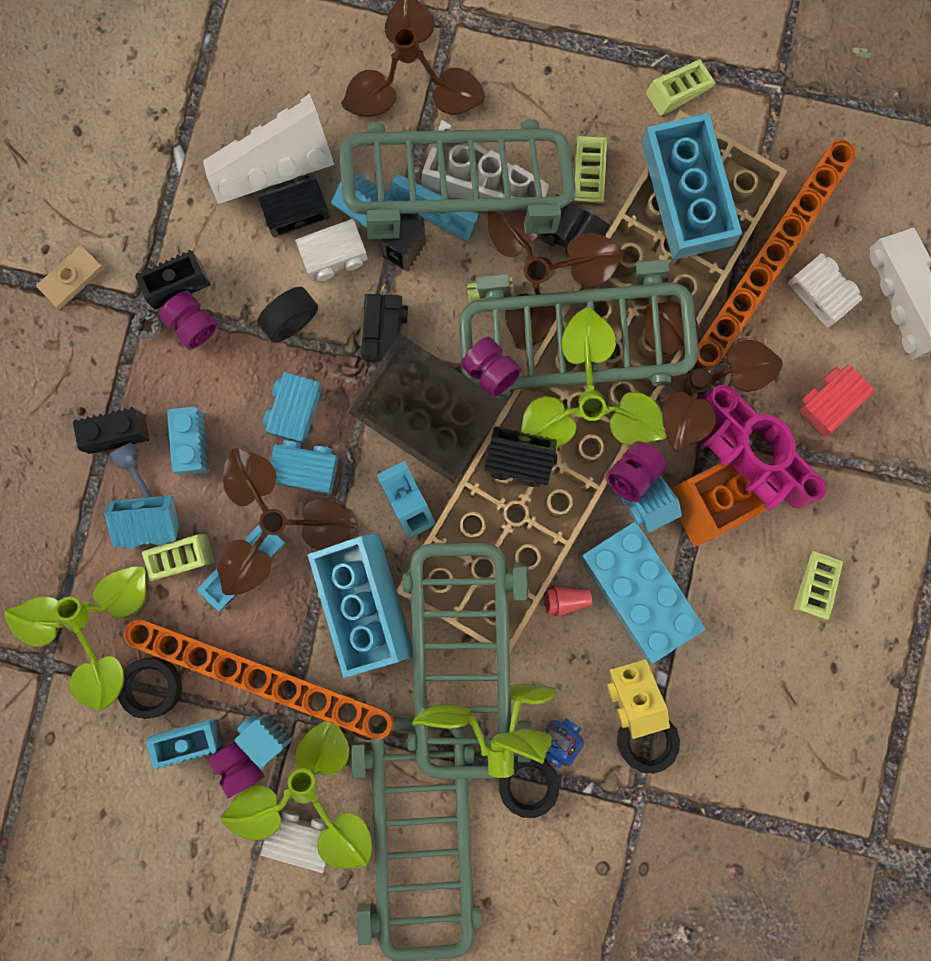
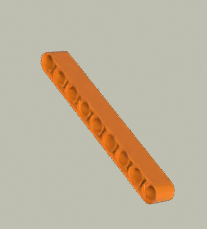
[693,139,856,371]
[124,620,395,739]

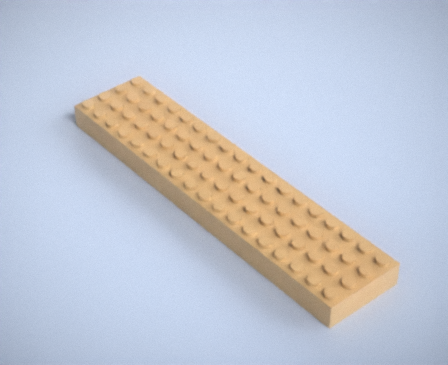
[396,110,787,654]

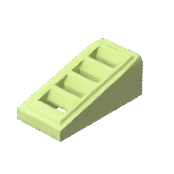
[646,59,716,116]
[573,136,607,204]
[142,533,215,581]
[793,551,843,620]

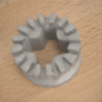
[131,311,161,341]

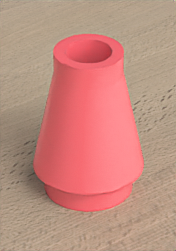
[544,586,592,617]

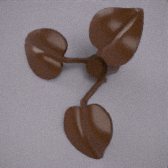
[341,0,485,117]
[488,210,624,349]
[644,302,783,451]
[217,448,358,595]

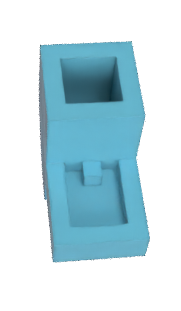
[376,461,436,539]

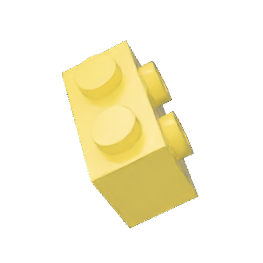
[607,659,670,739]

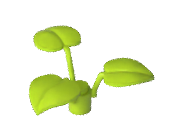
[520,307,667,447]
[4,567,147,711]
[412,684,556,778]
[220,721,372,869]

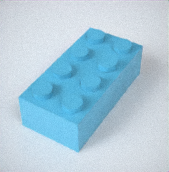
[641,113,742,260]
[579,522,706,664]
[308,534,413,678]

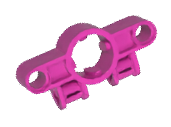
[700,385,826,511]

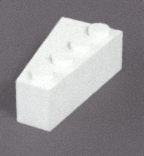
[203,94,334,204]
[422,120,549,212]
[869,228,931,360]

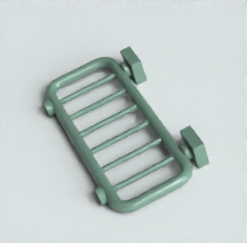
[340,119,575,239]
[459,259,698,399]
[403,543,532,779]
[351,718,481,961]

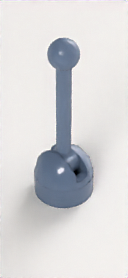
[109,443,152,498]

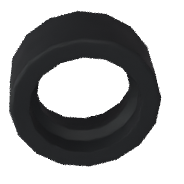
[257,286,318,343]
[118,657,182,719]
[617,720,680,774]
[499,756,560,818]

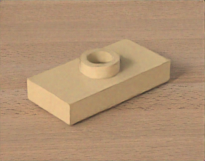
[36,245,105,310]

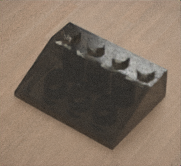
[349,333,506,484]

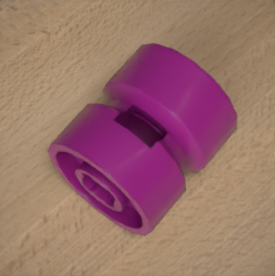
[158,291,218,350]
[461,336,522,398]
[606,441,666,502]
[206,742,265,799]

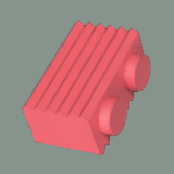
[798,365,875,437]

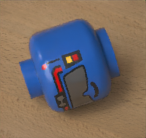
[543,718,584,768]

